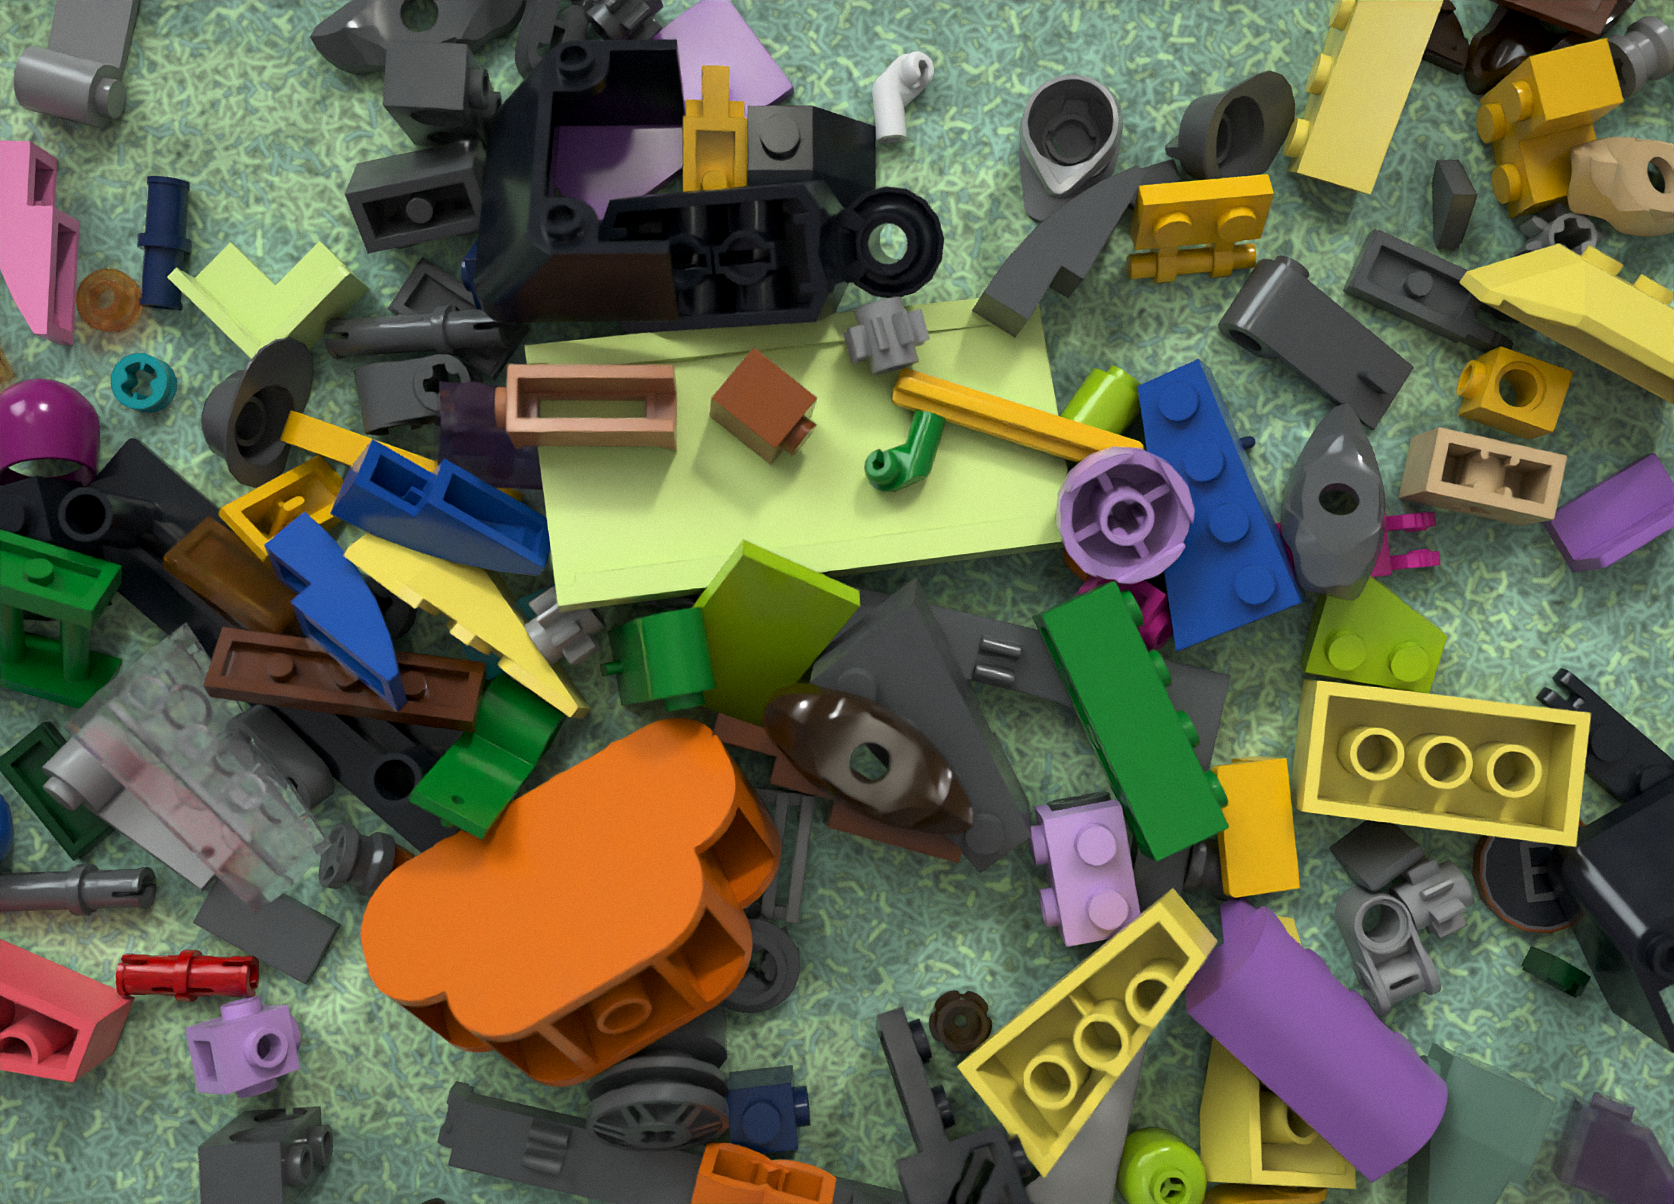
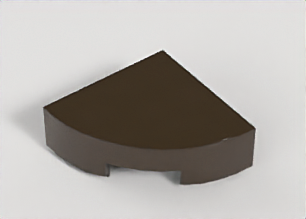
[1422,0,1469,75]

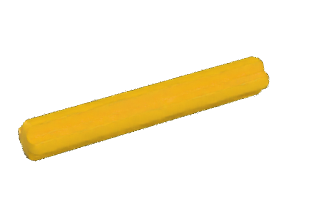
[892,368,1143,463]

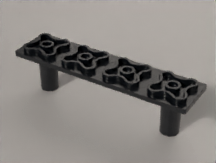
[58,438,465,853]

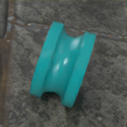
[111,353,177,413]

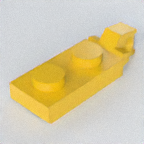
[682,65,748,192]

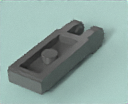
[1342,229,1521,353]

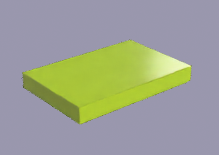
[692,539,860,726]

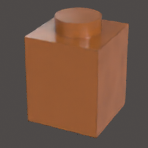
[709,348,817,465]

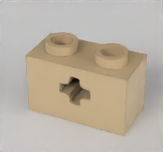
[1398,427,1567,526]

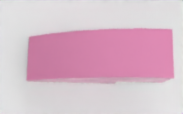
[0,140,80,345]

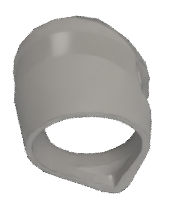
[1019,75,1123,222]

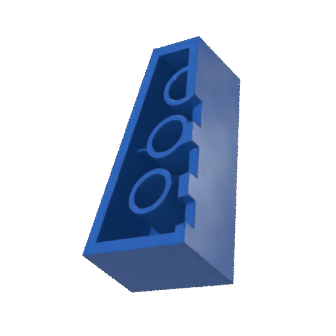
[1138,359,1308,651]

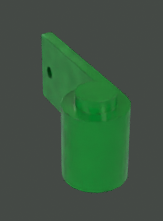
[600,607,717,712]
[408,673,567,840]

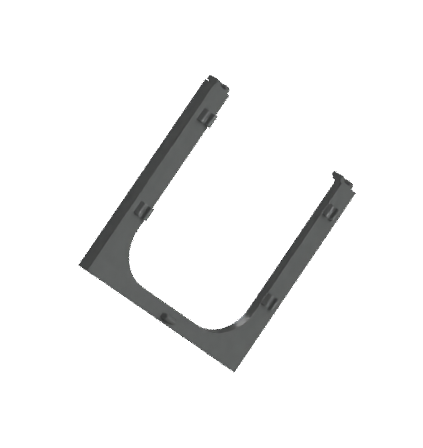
[437,584,1231,1204]

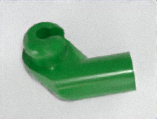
[864,410,946,492]

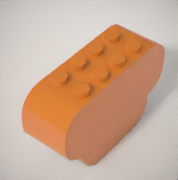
[361,718,782,1087]

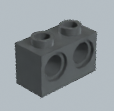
[383,39,503,149]
[198,1106,333,1204]

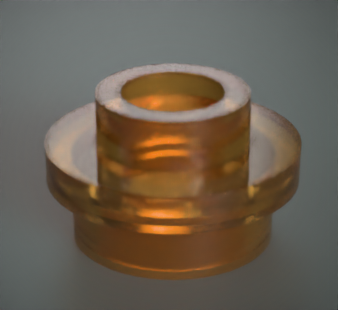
[76,268,143,333]

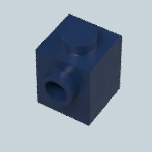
[726,1065,811,1154]

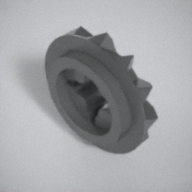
[720,914,800,1013]

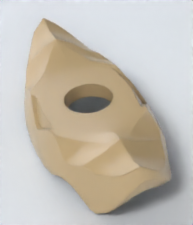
[1567,137,1674,237]

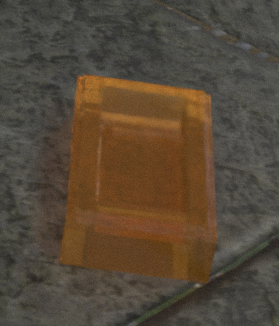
[162,516,298,634]

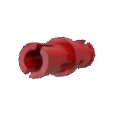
[116,949,259,1002]

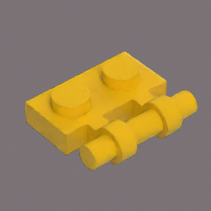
[1126,174,1274,284]

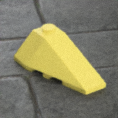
[343,533,591,719]

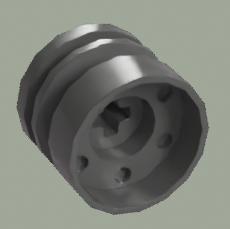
[586,1004,729,1152]

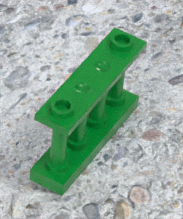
[0,529,122,713]

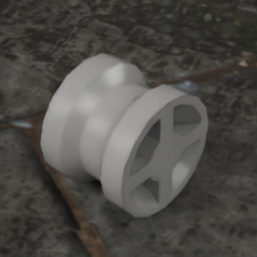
[1607,16,1674,99]

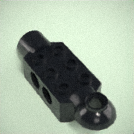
[599,179,944,334]

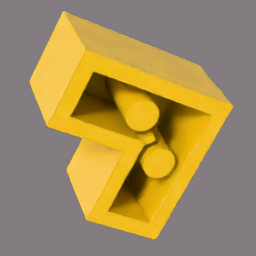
[1476,38,1624,219]

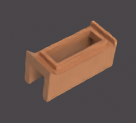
[495,364,677,451]

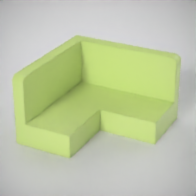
[167,241,370,359]

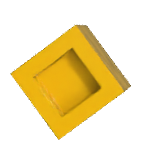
[1456,346,1574,440]

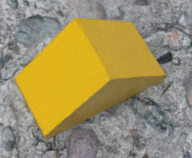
[218,455,344,564]

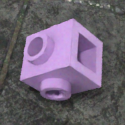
[185,996,301,1098]

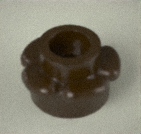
[929,990,992,1054]

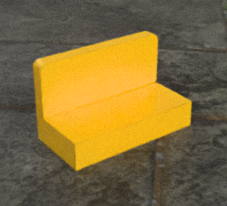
[1211,756,1300,898]

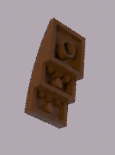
[712,712,962,863]

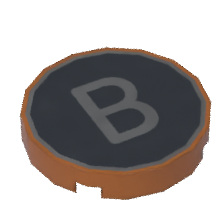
[1472,819,1586,933]

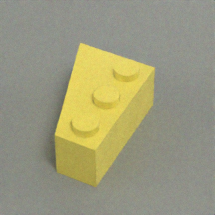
[1283,0,1444,195]

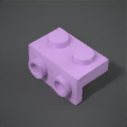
[1028,799,1141,947]

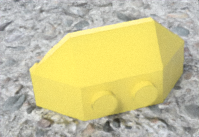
[1459,244,1674,404]

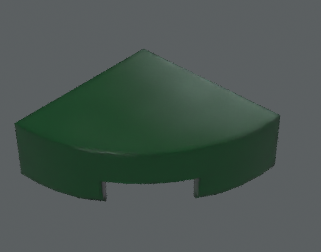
[1521,946,1591,998]

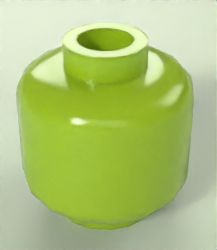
[1115,1127,1207,1204]

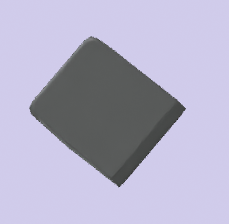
[1330,820,1425,891]

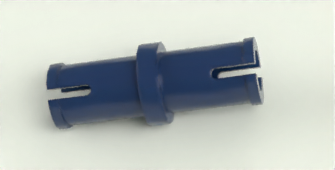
[137,176,192,310]

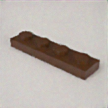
[203,627,488,733]

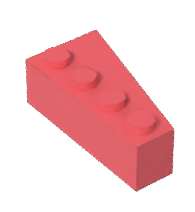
[0,939,135,1083]

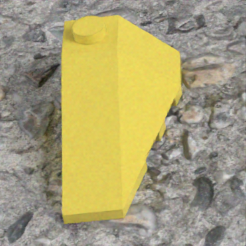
[1199,916,1356,1189]

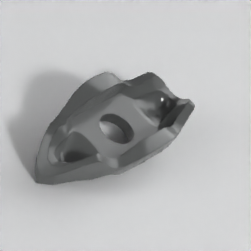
[310,0,526,75]
[1280,402,1386,601]

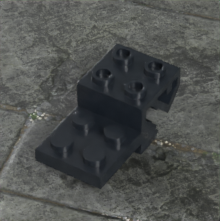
[876,1006,1041,1204]

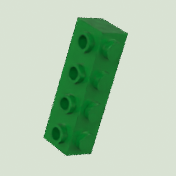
[1032,581,1230,862]

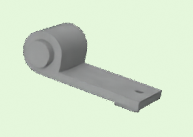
[14,0,139,128]
[42,709,255,892]

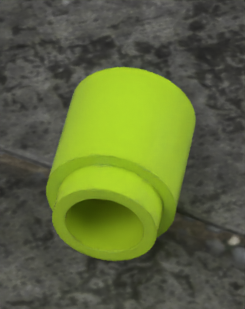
[1059,365,1141,436]

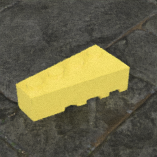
[957,888,1218,1178]

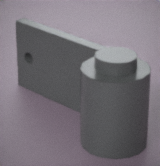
[1218,255,1414,430]

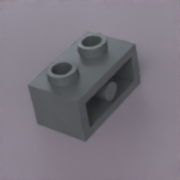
[345,137,487,254]

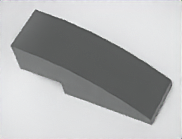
[972,165,1147,337]

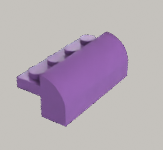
[1185,896,1448,1182]

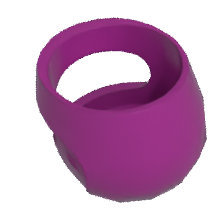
[0,378,101,487]

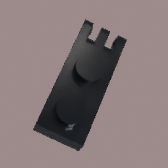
[1536,668,1674,805]

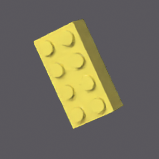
[1290,679,1591,847]

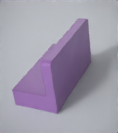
[1542,452,1674,572]

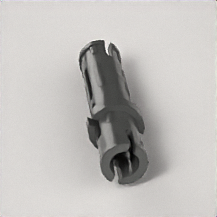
[324,305,517,359]
[0,864,156,916]

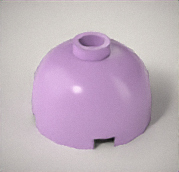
[1056,446,1195,584]

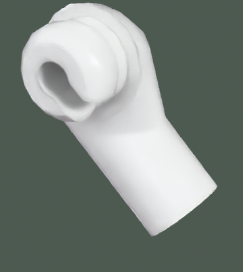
[872,51,934,144]

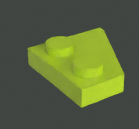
[1300,576,1448,694]

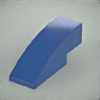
[330,439,551,576]
[264,511,408,711]

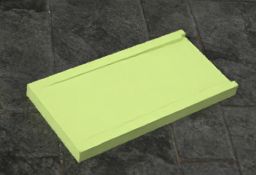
[524,298,1068,612]

